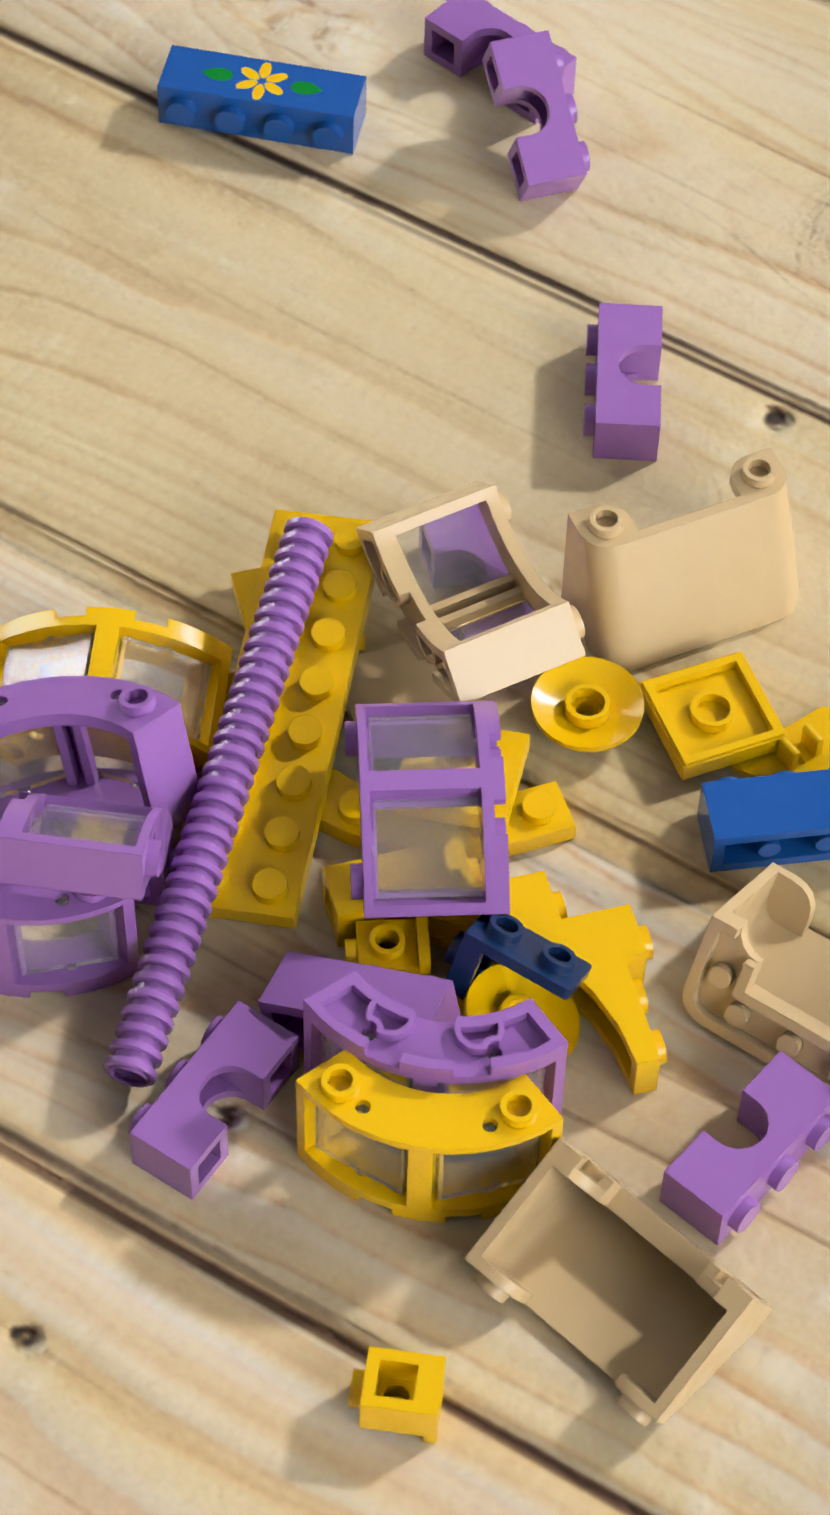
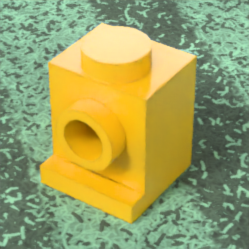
[344,916,431,975]
[348,1346,446,1443]

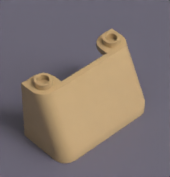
[561,447,800,671]
[682,862,830,1087]
[464,1139,773,1427]

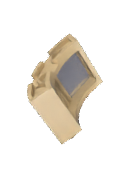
[356,481,586,701]

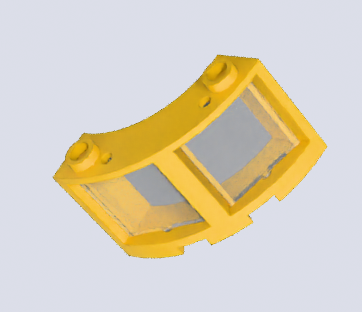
[0,606,233,768]
[296,1050,564,1223]

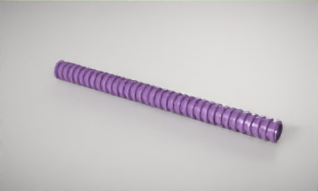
[103,517,334,1088]

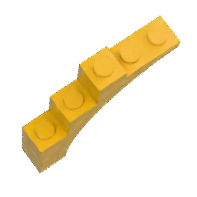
[323,838,667,1095]

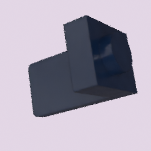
[444,914,592,1000]

